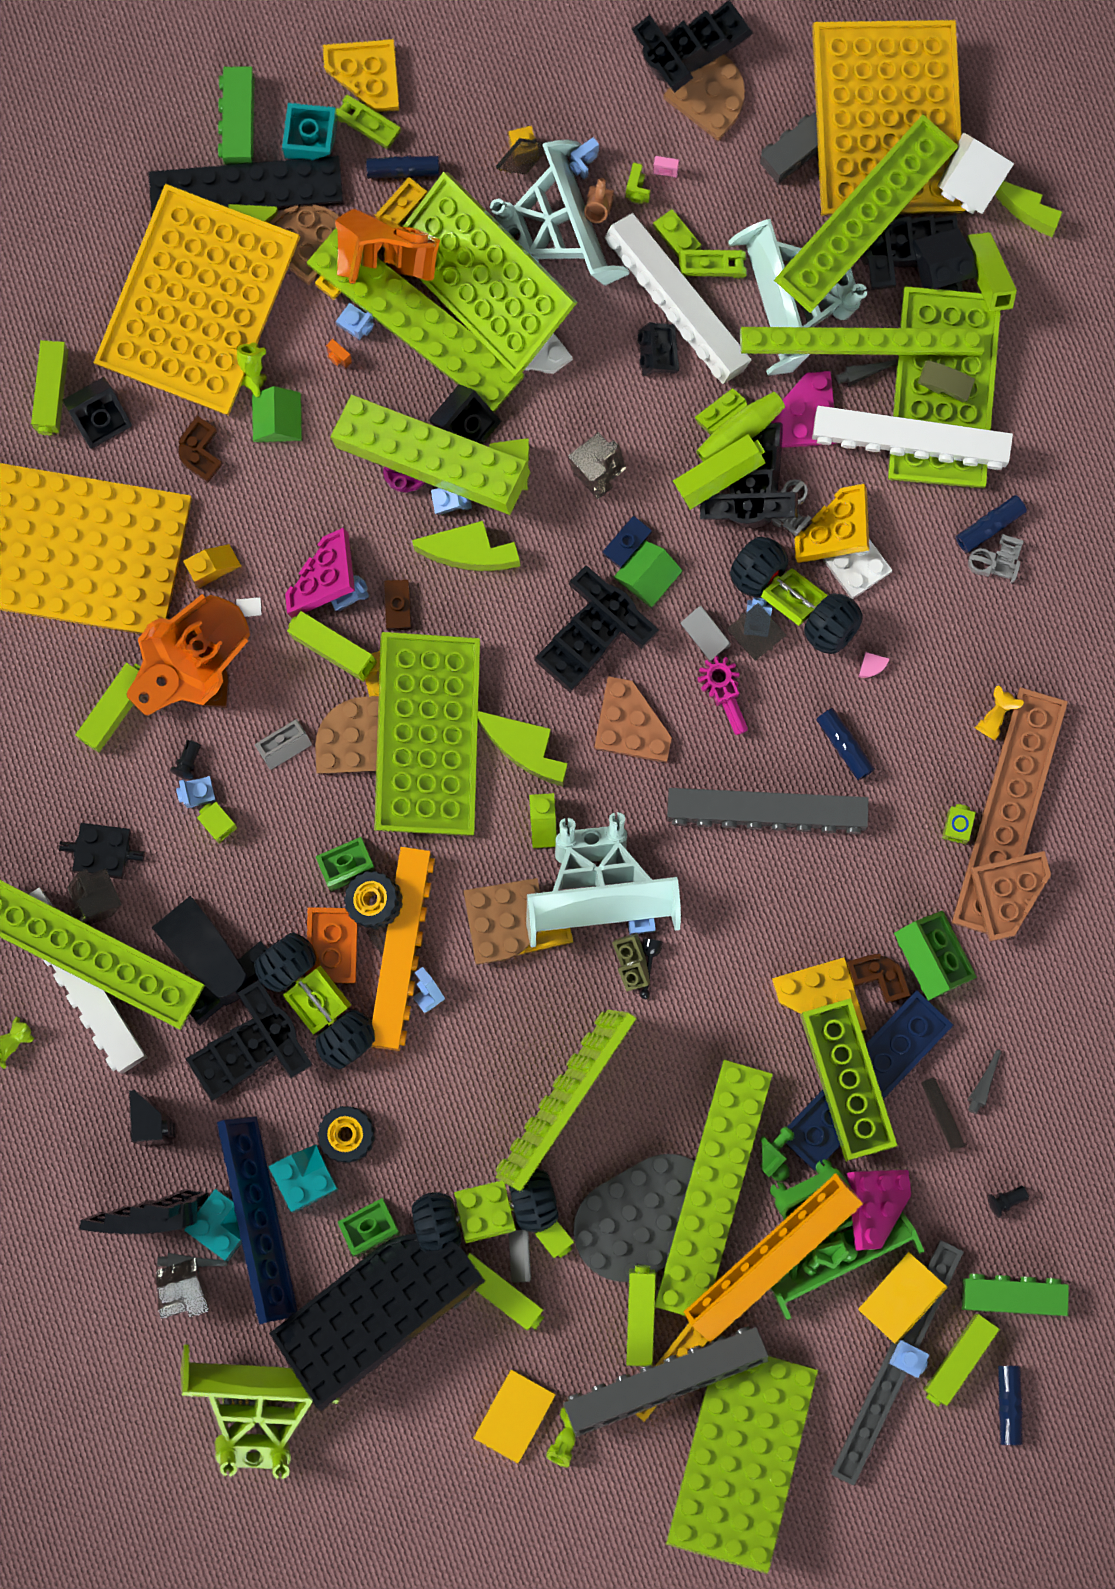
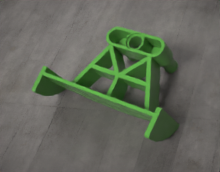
[770,1160,924,1320]

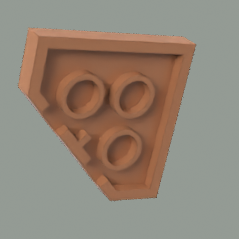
[594,676,672,763]
[970,851,1051,942]

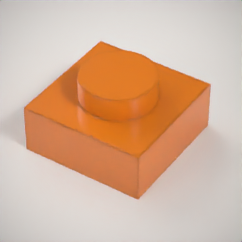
[326,339,352,369]

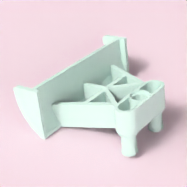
[490,140,630,285]
[728,219,867,376]
[526,812,681,947]

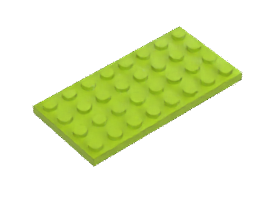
[403,172,578,376]
[887,287,1001,488]
[374,632,480,836]
[495,1010,636,1191]
[666,1356,818,1574]

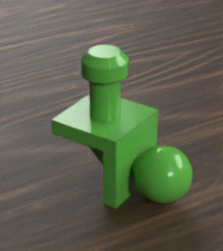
[760,1127,794,1182]
[803,1232,858,1275]

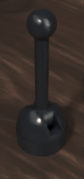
[640,938,663,999]

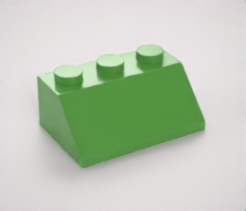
[894,910,977,1001]

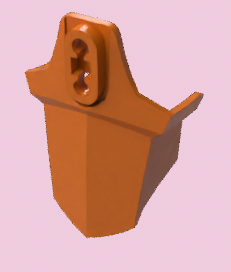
[335,209,440,284]
[126,594,250,715]

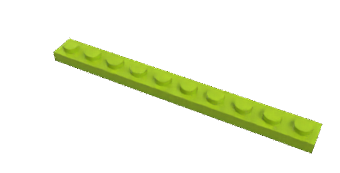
[740,327,984,355]

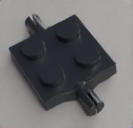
[59,823,145,879]

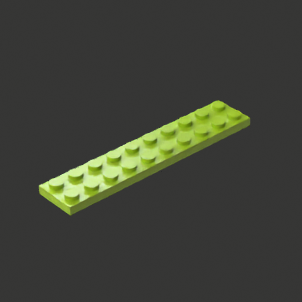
[774,114,959,313]
[306,228,525,413]
[0,880,205,1030]
[654,1060,772,1316]

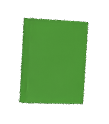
[252,386,302,442]
[614,540,683,608]
[315,837,376,892]
[338,1198,401,1257]

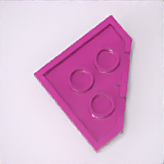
[771,371,837,448]
[285,528,355,618]
[847,1170,911,1251]

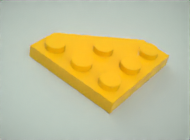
[323,39,399,112]
[795,484,869,563]
[772,957,867,1031]

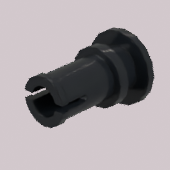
[170,740,201,780]
[987,1185,1029,1218]

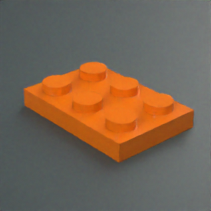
[305,907,358,984]

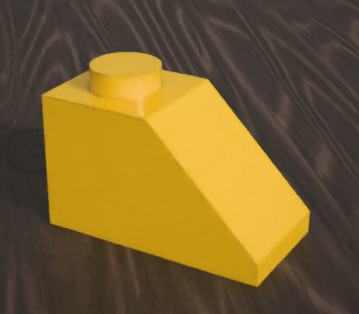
[183,544,241,589]

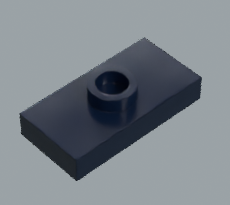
[602,515,652,569]

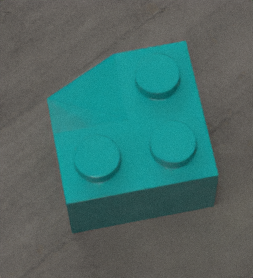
[282,103,338,160]
[268,1144,339,1213]
[184,1189,242,1261]

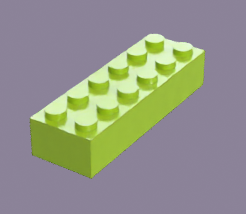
[800,998,897,1162]

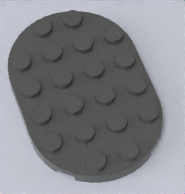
[574,1154,695,1282]

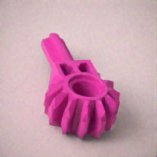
[698,656,748,735]

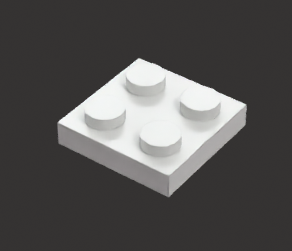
[823,539,892,599]

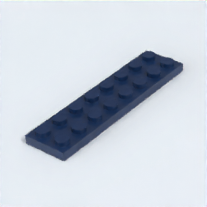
[785,990,953,1172]
[217,1116,298,1324]

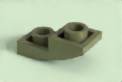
[918,361,975,402]
[612,933,650,992]

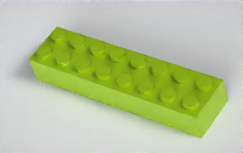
[330,395,531,515]

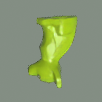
[237,343,267,397]
[0,1016,34,1069]
[546,1407,575,1467]

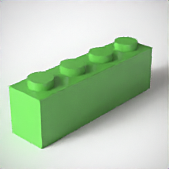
[218,67,254,165]
[961,1274,1069,1316]

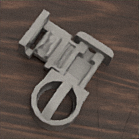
[771,479,811,536]
[968,535,1024,584]

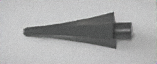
[836,359,898,387]
[967,1049,1001,1114]
[157,1252,228,1271]

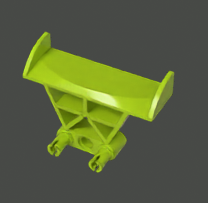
[180,1344,339,1479]

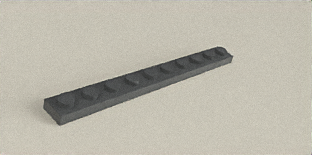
[830,1240,964,1486]

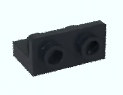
[637,322,679,376]

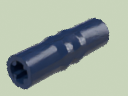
[366,155,440,179]
[955,495,1027,553]
[816,708,875,781]
[998,1366,1022,1445]

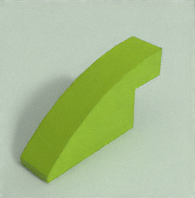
[412,521,520,571]
[477,711,568,787]

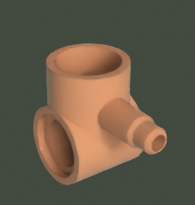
[584,178,614,223]

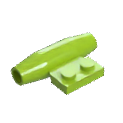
[695,388,785,462]

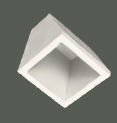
[938,133,1014,214]

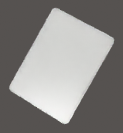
[236,597,262,617]

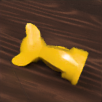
[974,685,1024,741]

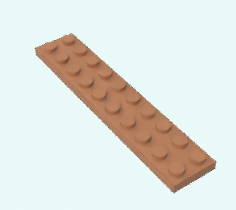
[951,687,1068,934]

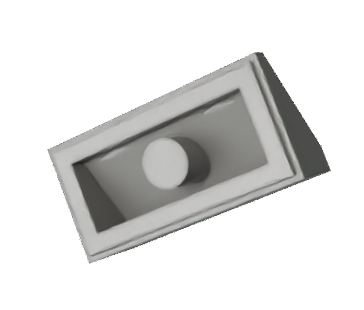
[680,606,730,662]
[254,719,312,770]
[509,1230,531,1283]

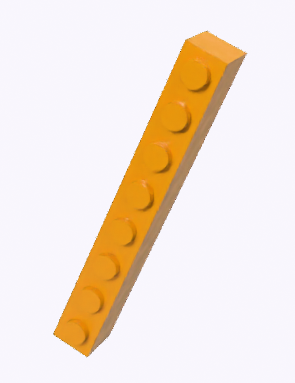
[371,847,435,1051]
[684,1173,863,1342]

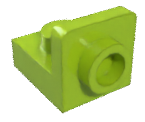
[625,162,651,204]

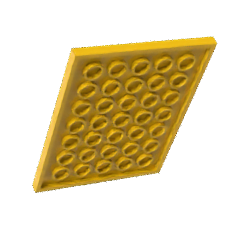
[812,20,965,216]
[93,184,300,416]
[0,463,192,635]

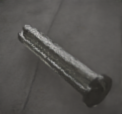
[922,1078,968,1153]

